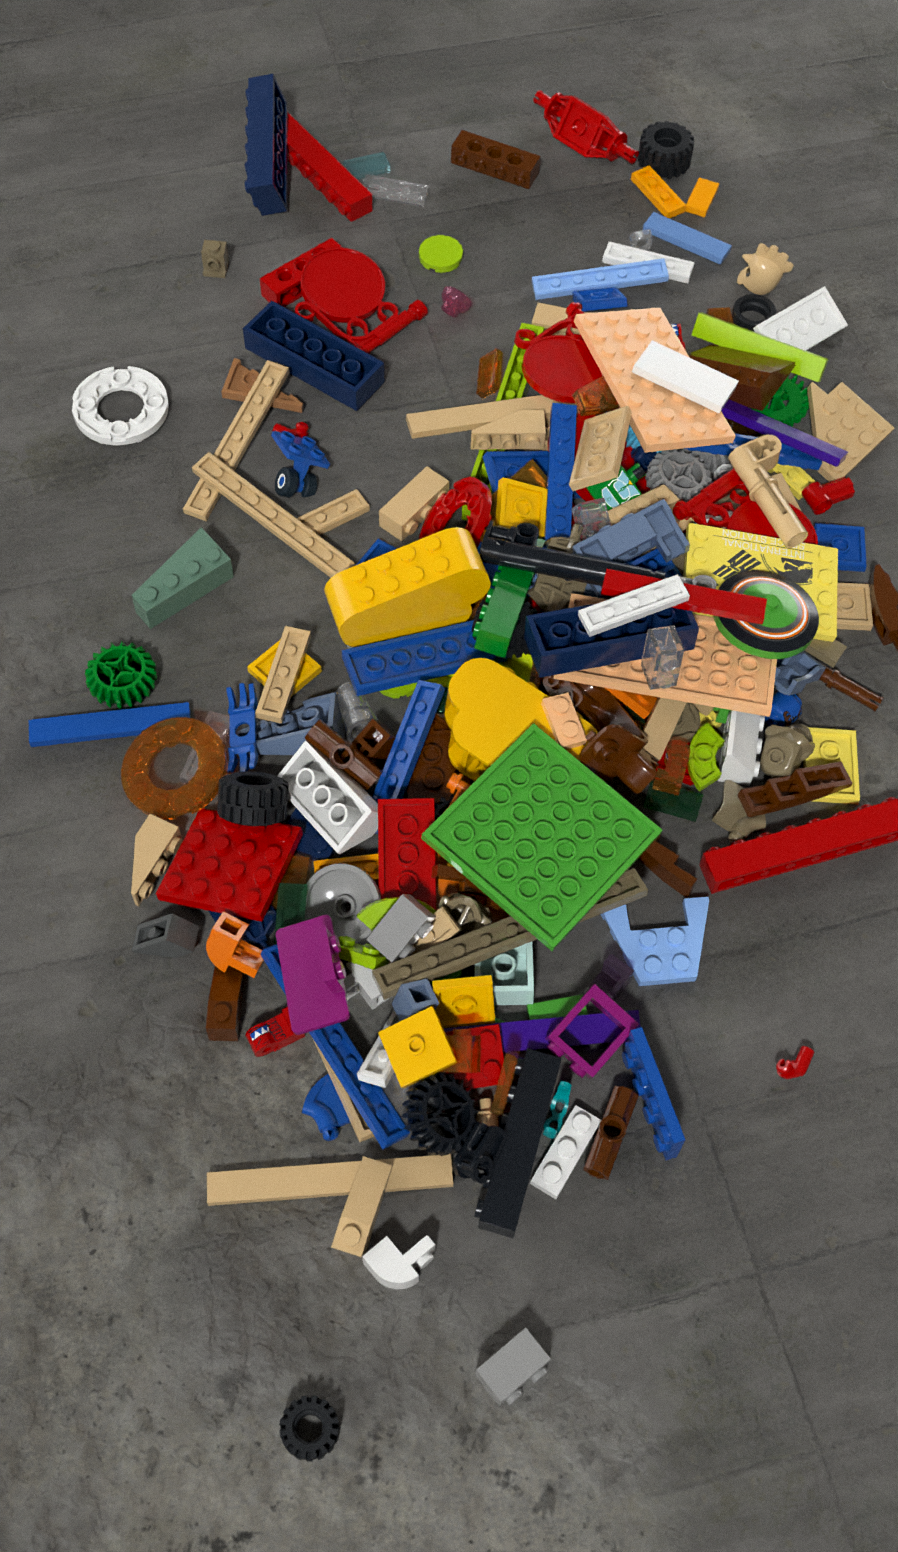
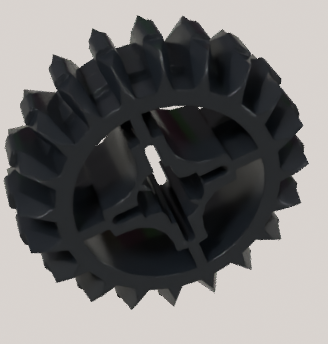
[401,1072,480,1156]

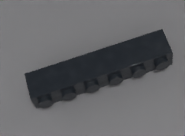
[474,1048,562,1239]

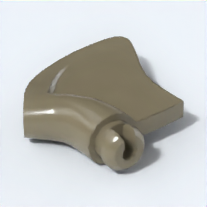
[712,780,766,843]

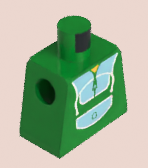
[586,462,646,513]

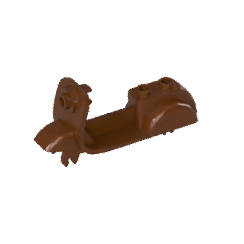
[543,675,659,794]

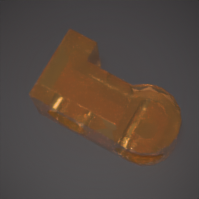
[652,740,690,796]

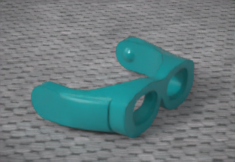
[543,1081,572,1139]

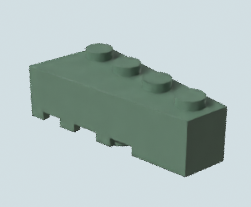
[131,527,234,629]

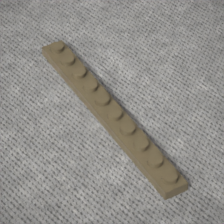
[372,868,648,1000]

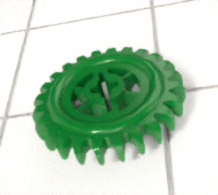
[750,375,809,427]

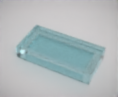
[343,152,390,180]

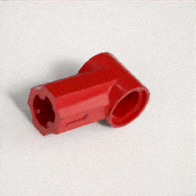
[802,477,855,515]

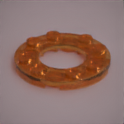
[121,717,228,820]

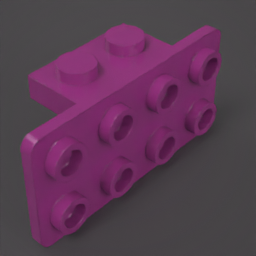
[276,915,350,1035]

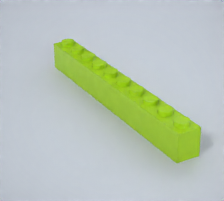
[462,323,544,521]

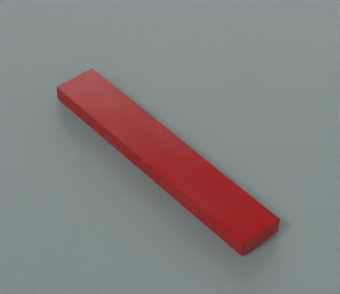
[601,569,767,625]

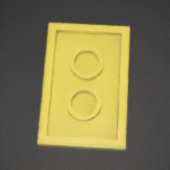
[802,727,860,805]

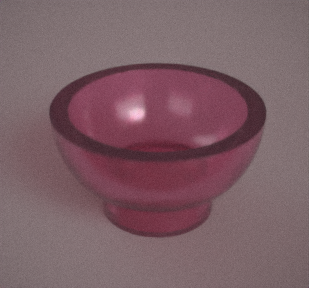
[441,286,472,317]

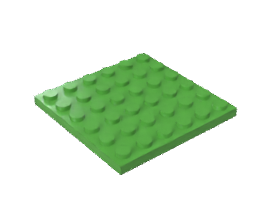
[421,723,663,951]

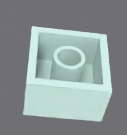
[475,942,534,1005]

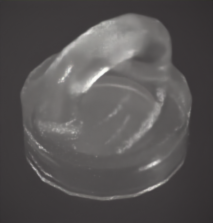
[629,229,652,251]

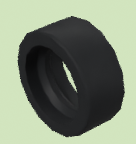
[731,294,777,332]

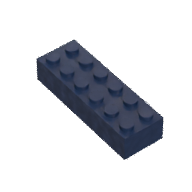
[244,73,287,216]
[243,301,385,411]
[524,603,699,678]

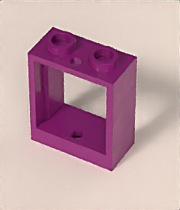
[545,984,639,1079]

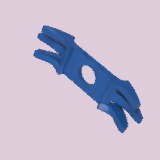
[226,683,259,773]

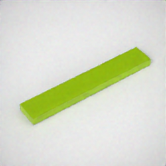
[691,312,829,382]

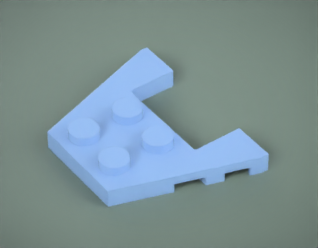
[600,896,709,986]

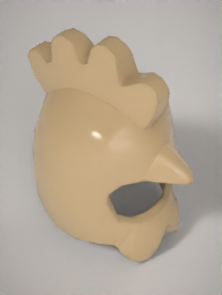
[737,243,793,295]

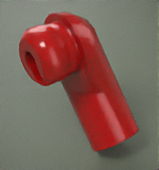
[776,1046,815,1079]

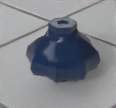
[631,446,657,472]

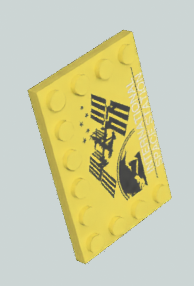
[683,523,838,642]

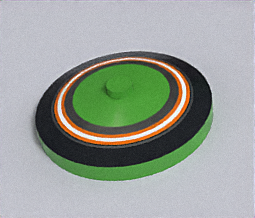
[713,571,819,659]

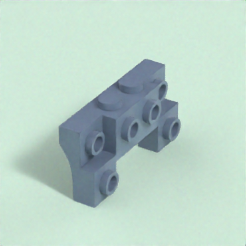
[572,499,690,598]
[774,651,826,696]

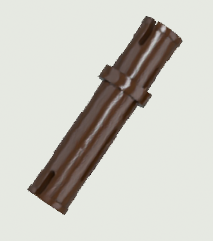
[815,659,884,712]

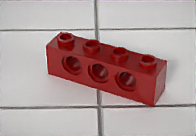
[260,238,343,307]

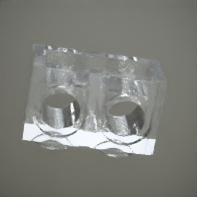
[571,498,611,541]

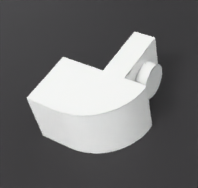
[344,962,391,1010]
[362,1235,435,1289]

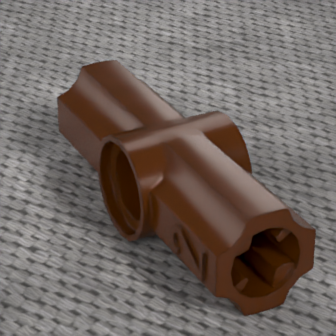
[305,719,383,791]
[583,1086,639,1180]

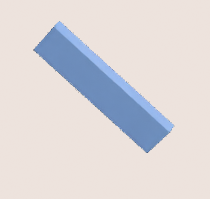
[643,212,732,265]

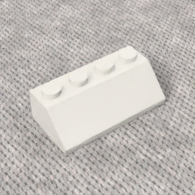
[718,710,765,786]
[278,741,378,854]

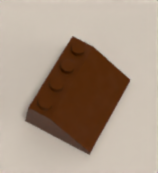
[688,344,795,411]

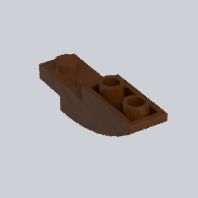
[868,564,898,651]

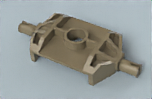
[528,524,587,613]

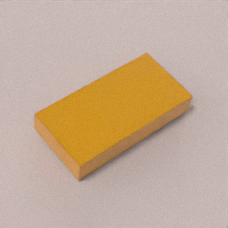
[685,177,720,217]

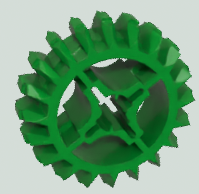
[85,641,157,709]

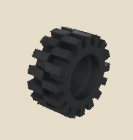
[279,1395,340,1462]

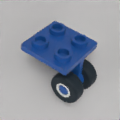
[271,431,330,498]

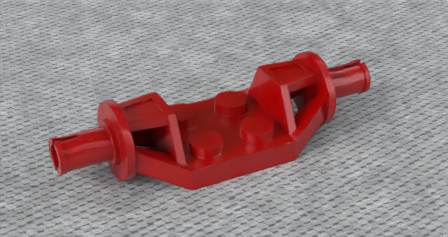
[533,90,639,164]

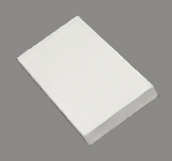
[753,286,848,351]
[632,340,739,413]

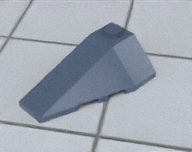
[236,692,345,755]

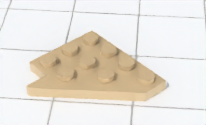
[807,382,894,482]

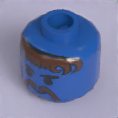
[765,691,802,727]

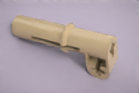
[728,434,808,548]

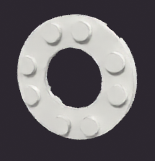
[72,366,169,445]

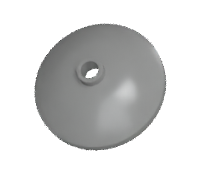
[300,864,381,944]

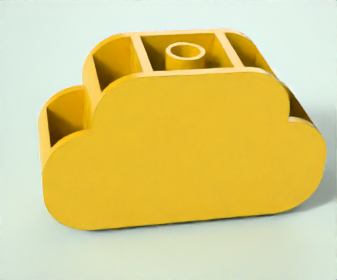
[324,527,491,647]
[444,658,598,781]

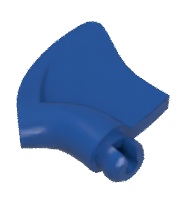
[302,1074,351,1141]

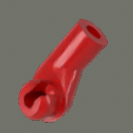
[272,422,309,438]

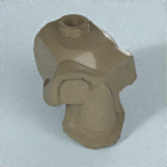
[760,723,815,778]
[439,892,492,941]

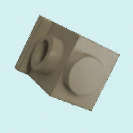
[201,240,229,278]

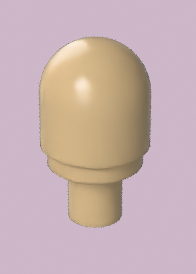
[475,1098,499,1127]

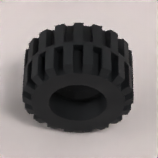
[638,121,694,179]
[217,772,289,826]

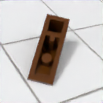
[339,719,396,767]
[206,966,244,1041]

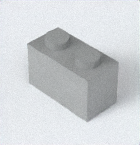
[366,894,436,963]
[475,1328,551,1407]

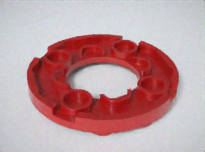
[419,477,492,548]

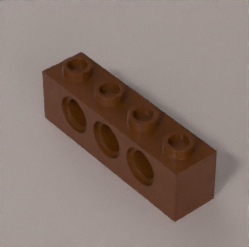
[451,130,541,189]

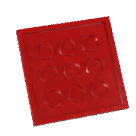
[156,808,303,922]

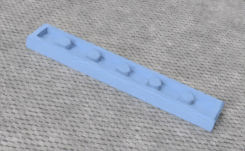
[532,258,669,300]

